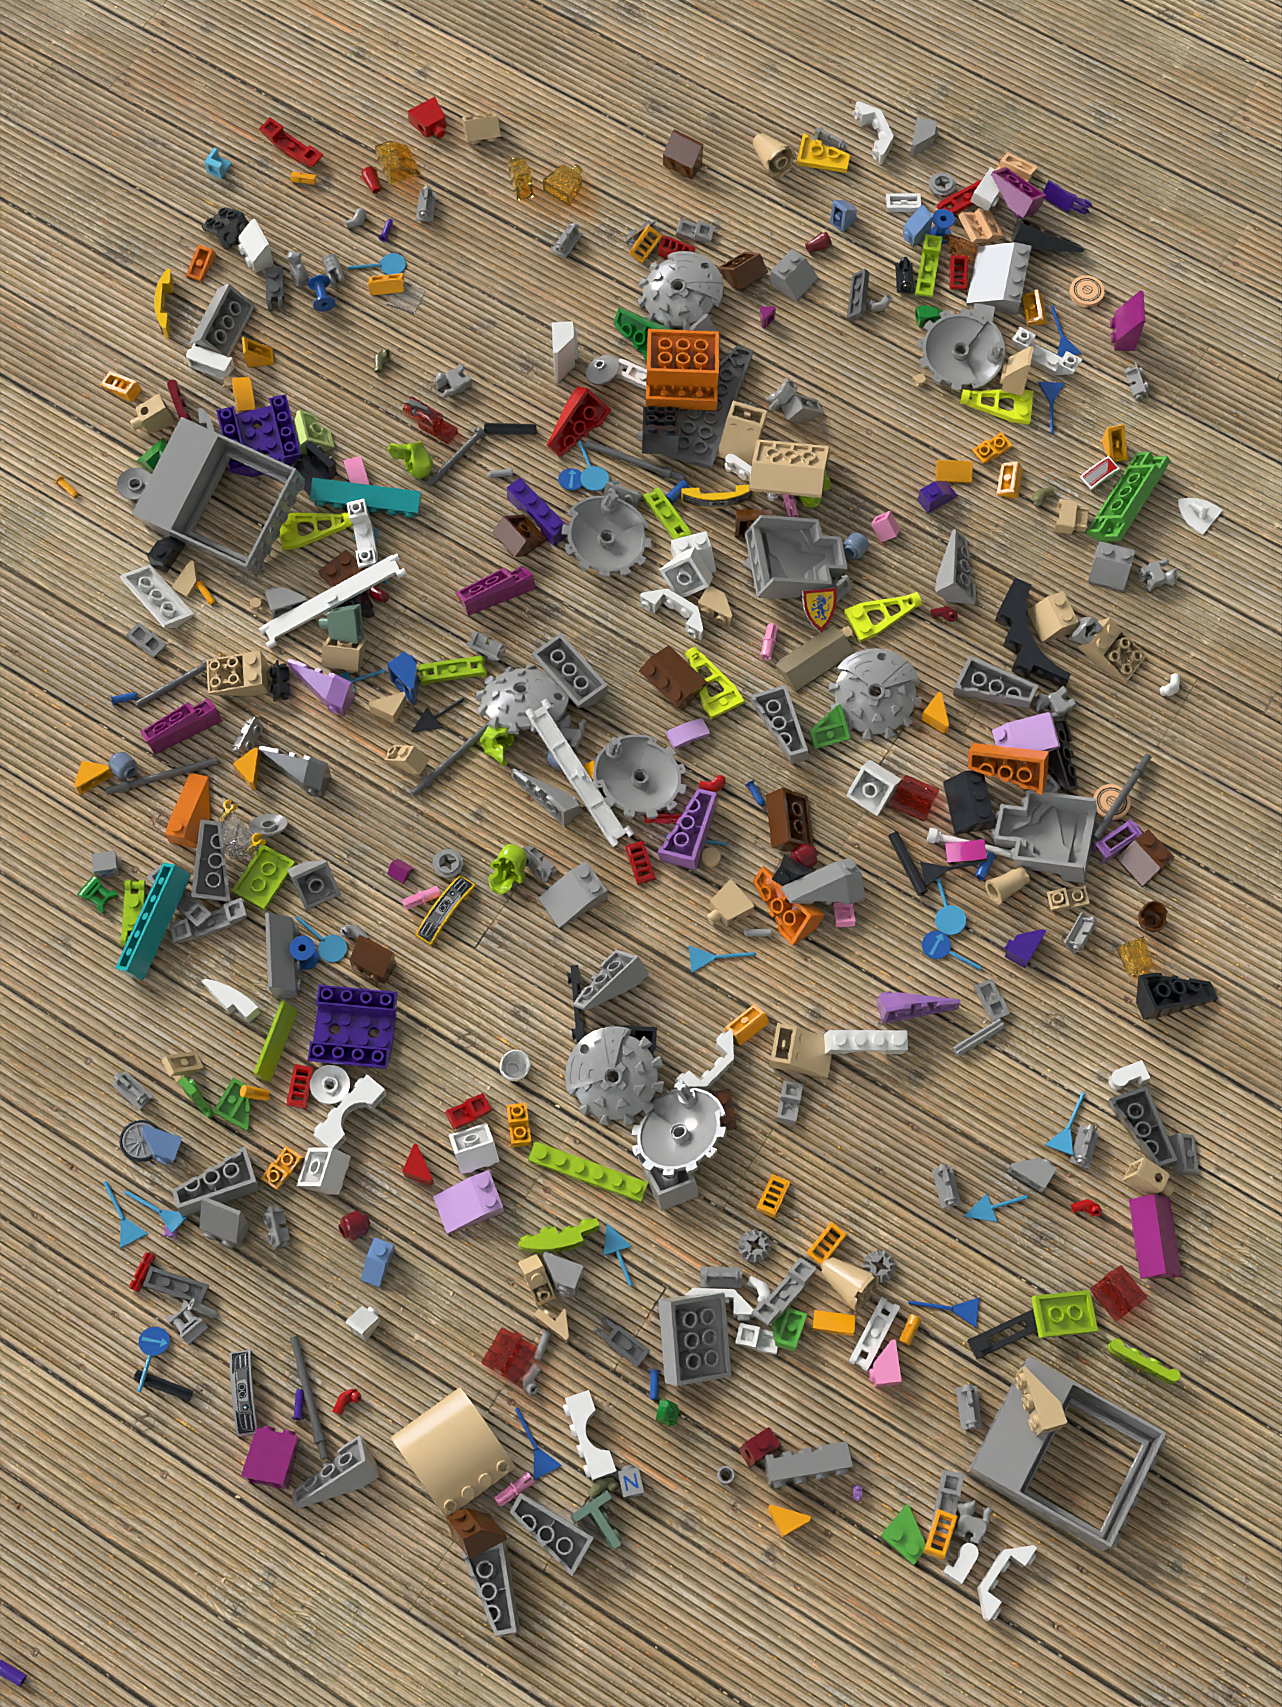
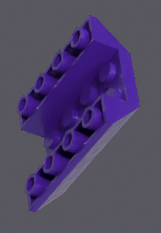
[216,394,301,477]
[307,985,398,1069]

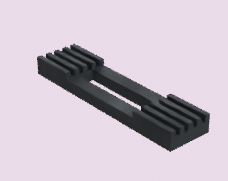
[567,965,584,1044]
[967,1309,1038,1360]

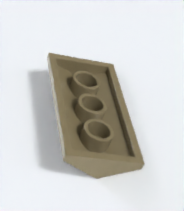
[773,625,855,692]

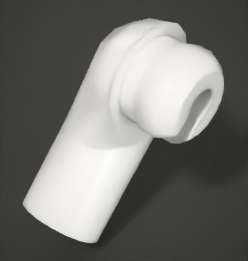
[1160,674,1180,697]
[747,1276,771,1303]

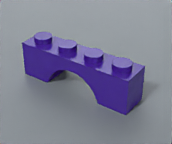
[506,478,568,546]

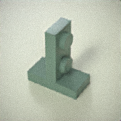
[570,1491,622,1552]

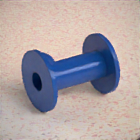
[930,209,955,244]
[308,275,336,312]
[289,936,319,970]

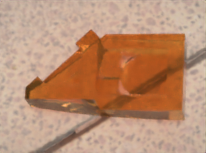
[944,234,978,262]

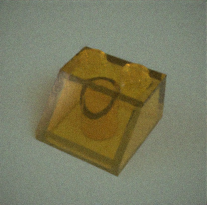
[375,140,420,185]

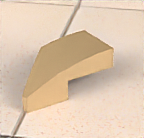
[172,560,200,597]

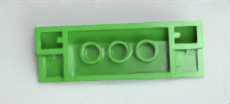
[1086,452,1171,544]

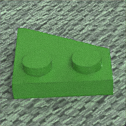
[809,704,851,749]
[178,1076,215,1119]
[213,1077,250,1131]
[771,1308,807,1352]
[880,1504,926,1565]

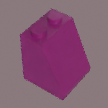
[241,1426,300,1490]

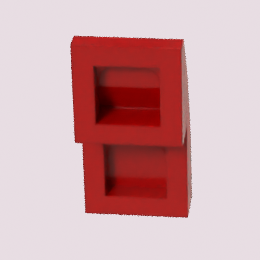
[445,1093,492,1130]

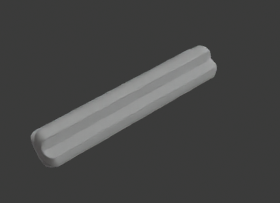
[953,1019,1005,1057]

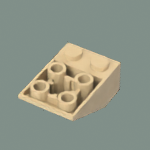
[717,401,767,466]
[1078,617,1146,683]
[206,651,269,696]
[769,1023,832,1078]
[1014,1366,1067,1436]

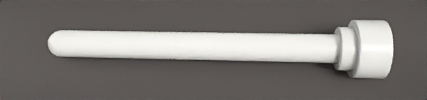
[927,827,1011,858]

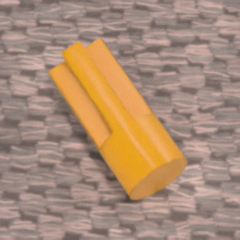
[291,171,316,185]
[240,1085,270,1101]
[899,1314,922,1346]

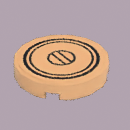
[1069,275,1105,308]
[1093,784,1131,821]

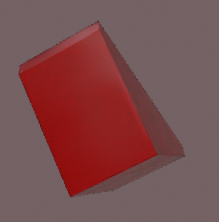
[402,1143,434,1186]

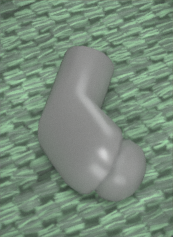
[345,208,367,229]

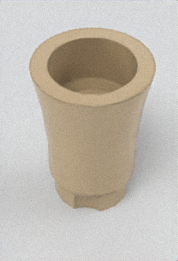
[985,867,1030,905]

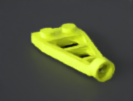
[960,389,1034,425]
[280,512,353,551]
[844,592,922,643]
[685,647,744,720]

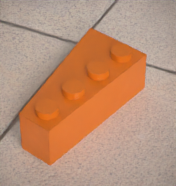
[968,743,1049,795]

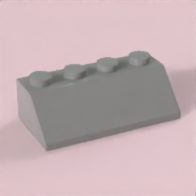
[189,284,255,358]
[532,633,608,708]
[265,913,302,1000]

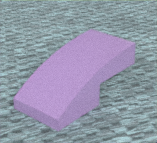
[666,718,710,749]

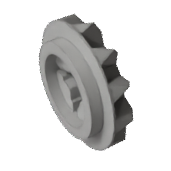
[929,173,956,197]
[433,849,463,879]
[738,1229,771,1263]
[863,1250,896,1283]

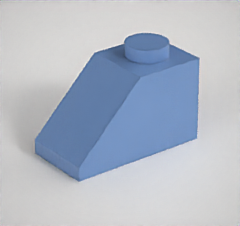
[830,200,857,233]
[903,205,933,247]
[141,1125,182,1165]
[361,1237,396,1288]

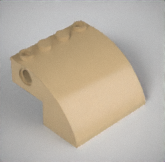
[391,1387,516,1518]

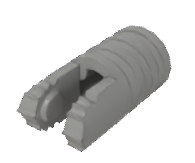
[322,254,346,287]

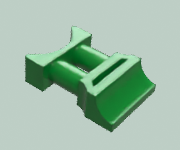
[77,876,119,914]

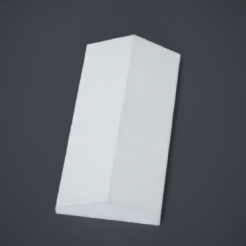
[120,564,194,628]

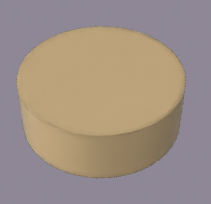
[701,847,721,867]

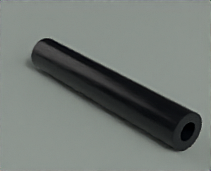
[888,831,928,896]

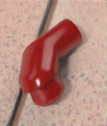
[699,775,726,793]
[1071,1199,1102,1217]
[333,1389,361,1415]

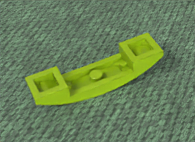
[915,234,942,297]

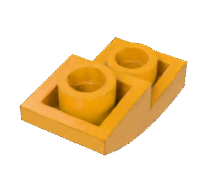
[232,377,255,412]
[972,432,1012,464]
[506,1102,532,1148]
[261,1146,303,1190]

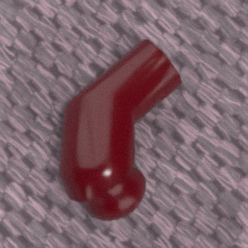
[370,583,389,603]
[930,606,958,622]

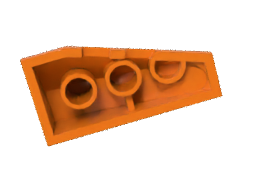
[165,773,210,848]
[753,866,825,946]

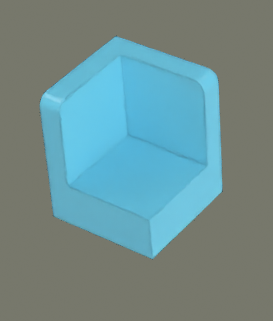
[204,147,231,179]

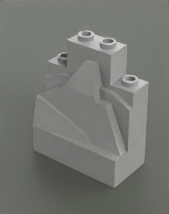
[745,515,848,599]
[991,790,1098,883]

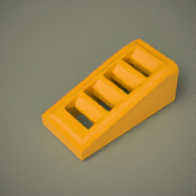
[628,224,663,264]
[100,371,141,402]
[756,1174,790,1219]
[806,1221,848,1265]
[923,1509,958,1560]

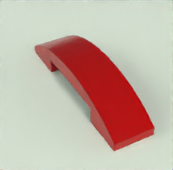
[259,117,323,167]

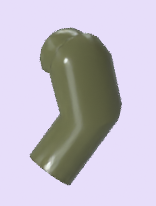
[374,349,392,374]
[1032,487,1054,506]
[587,1477,619,1499]

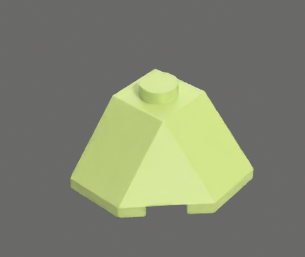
[294,409,334,455]

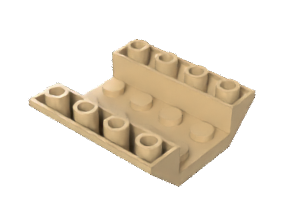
[749,439,831,498]

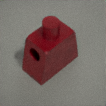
[738,1427,783,1468]

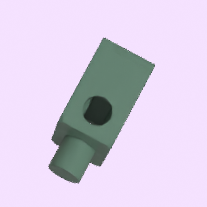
[319,604,364,644]

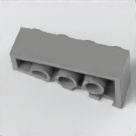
[510,1493,595,1576]

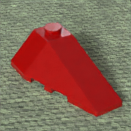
[546,386,612,457]

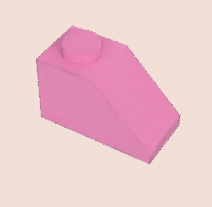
[869,1340,901,1387]

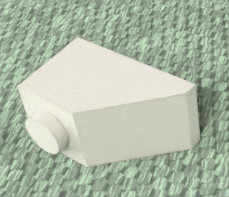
[971,167,1000,212]
[345,1306,381,1341]

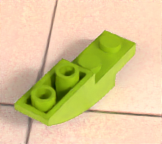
[518,1218,600,1254]

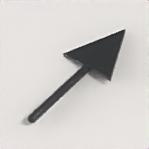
[412,698,465,733]

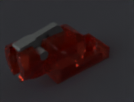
[403,396,458,445]

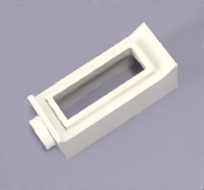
[186,343,235,380]

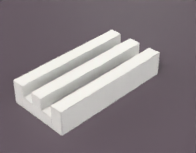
[886,193,921,212]

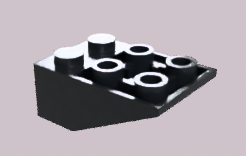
[642,406,679,455]

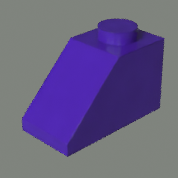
[917,481,958,514]
[1004,929,1046,968]

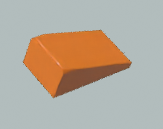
[186,244,217,282]

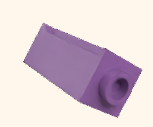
[1091,819,1143,864]

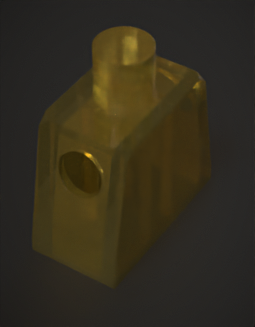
[508,157,534,201]
[543,164,582,206]
[1116,936,1154,978]

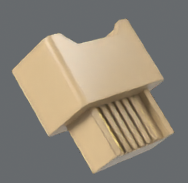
[1054,499,1089,535]

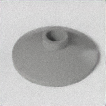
[586,355,620,385]
[117,468,151,500]
[249,814,288,837]

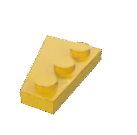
[797,133,850,173]

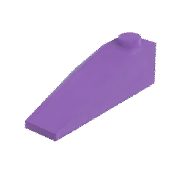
[287,658,355,716]
[877,991,960,1024]

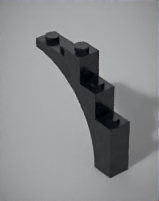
[995,578,1071,687]

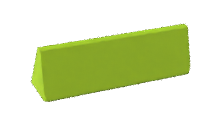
[254,1001,297,1082]

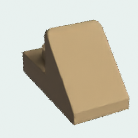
[162,1051,204,1082]
[534,1308,569,1344]

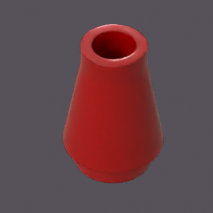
[361,166,381,194]

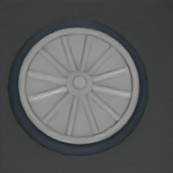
[119,1120,160,1162]

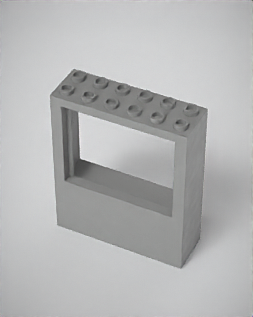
[132,417,305,576]
[966,1356,1166,1551]

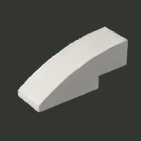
[202,979,260,1023]

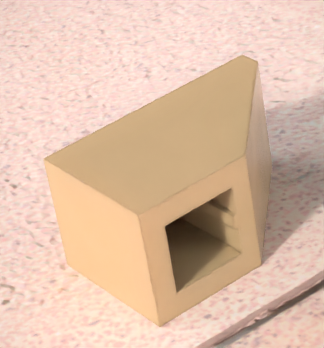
[698,586,732,626]
[384,745,430,775]
[518,1254,556,1307]

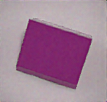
[759,306,776,329]
[387,859,414,884]

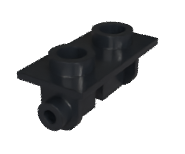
[895,257,914,293]
[270,660,290,702]

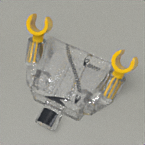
[218,799,266,860]

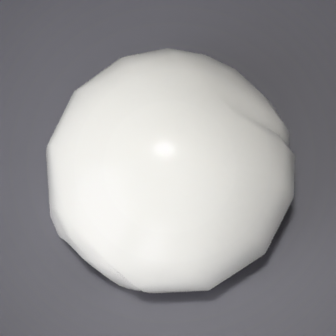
[499,1049,531,1082]

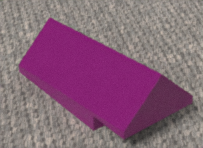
[455,566,536,616]
[140,698,223,755]
[1129,1194,1182,1279]

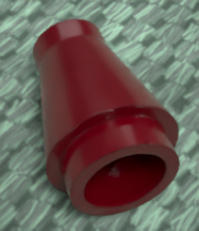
[805,232,832,253]

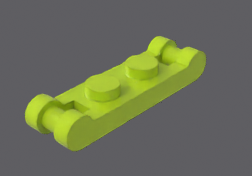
[642,487,692,540]
[418,656,487,685]
[120,880,146,946]
[1107,1339,1181,1385]

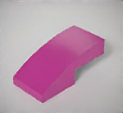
[945,839,987,863]

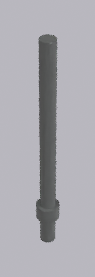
[584,440,686,481]
[410,720,491,797]
[1092,754,1152,841]
[105,757,219,795]
[290,1336,329,1460]

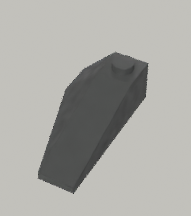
[259,746,332,798]

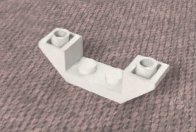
[853,102,893,165]
[1011,327,1082,375]
[347,499,378,568]
[640,589,703,641]
[675,1030,734,1091]
[685,1288,754,1321]
[977,1545,1037,1621]

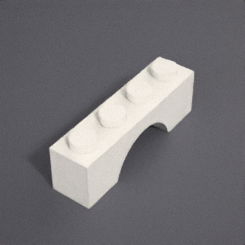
[824,1030,908,1054]
[313,1075,387,1150]
[563,1390,616,1482]

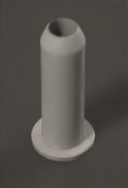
[487,466,513,478]
[744,927,771,939]
[188,1298,218,1318]
[534,1330,553,1361]

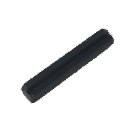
[484,423,537,435]
[133,1370,193,1401]

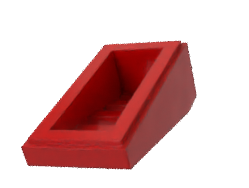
[658,235,696,258]
[949,255,968,290]
[625,841,655,885]
[286,1064,315,1109]

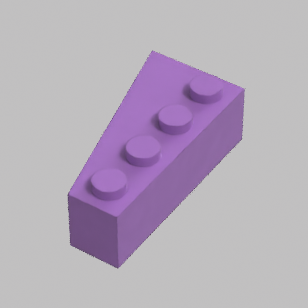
[657,788,718,870]

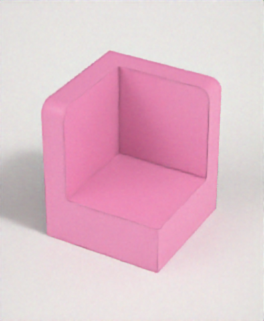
[871,511,900,542]

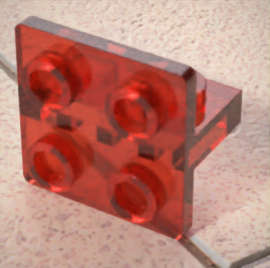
[890,775,939,822]
[1090,1265,1147,1322]
[481,1327,537,1383]

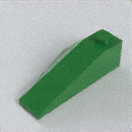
[613,307,672,361]

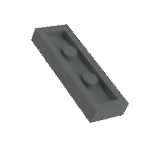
[847,269,870,321]
[143,1266,209,1305]

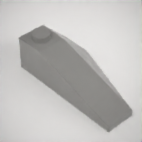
[935,529,976,605]
[511,768,581,828]
[781,858,865,905]
[573,949,649,1011]
[292,1435,379,1509]

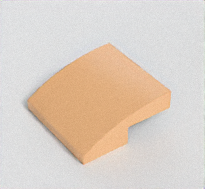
[995,152,1037,182]
[958,208,1004,243]

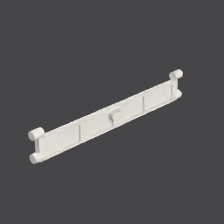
[259,553,407,649]
[525,698,635,847]

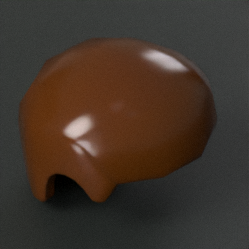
[1138,901,1168,933]

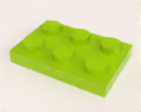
[231,845,296,911]
[1031,1290,1098,1338]

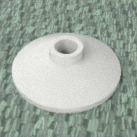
[310,1065,350,1104]

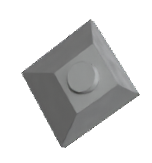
[287,860,341,910]

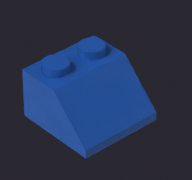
[387,651,419,706]

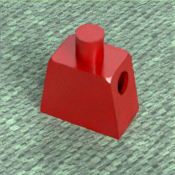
[408,96,447,138]

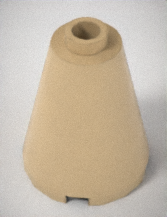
[753,133,796,177]
[820,1257,879,1311]

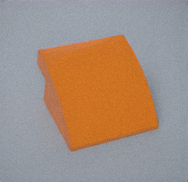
[645,329,719,410]

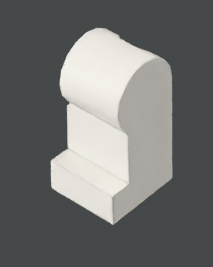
[1109,1060,1150,1090]
[942,1543,978,1586]

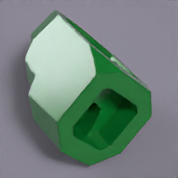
[915,305,943,327]
[655,1399,680,1426]

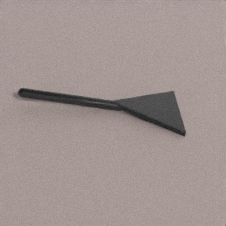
[920,859,987,887]

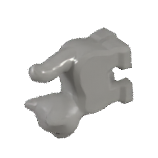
[287,251,309,288]
[435,364,472,398]
[766,377,798,412]
[1138,558,1178,592]
[1069,616,1102,644]
[1035,686,1076,718]
[555,714,586,754]
[954,1500,992,1546]

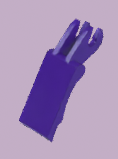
[1043,179,1092,215]

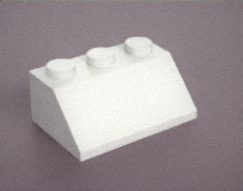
[552,321,578,383]

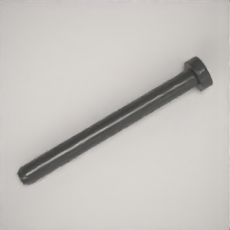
[427,427,487,486]
[135,659,207,708]

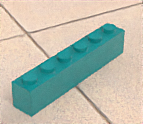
[310,478,422,518]
[115,862,191,980]

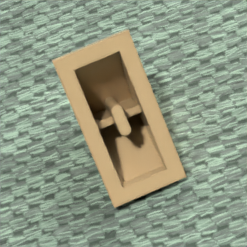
[369,691,407,724]

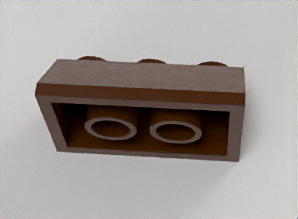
[639,645,708,710]
[766,787,814,852]

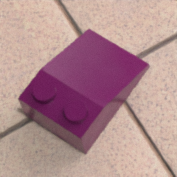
[991,167,1047,218]
[1110,291,1146,351]

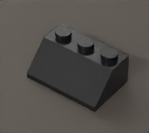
[943,770,995,835]

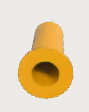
[55,476,78,498]
[195,581,215,605]

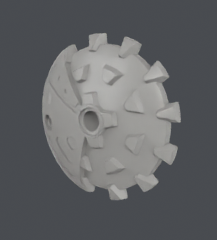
[638,251,724,330]
[917,309,1005,391]
[562,490,651,578]
[829,648,922,740]
[476,665,569,734]
[593,734,686,819]
[565,1026,664,1126]
[632,1080,727,1177]

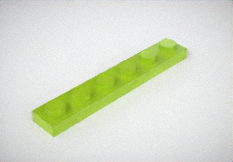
[528,1141,648,1203]

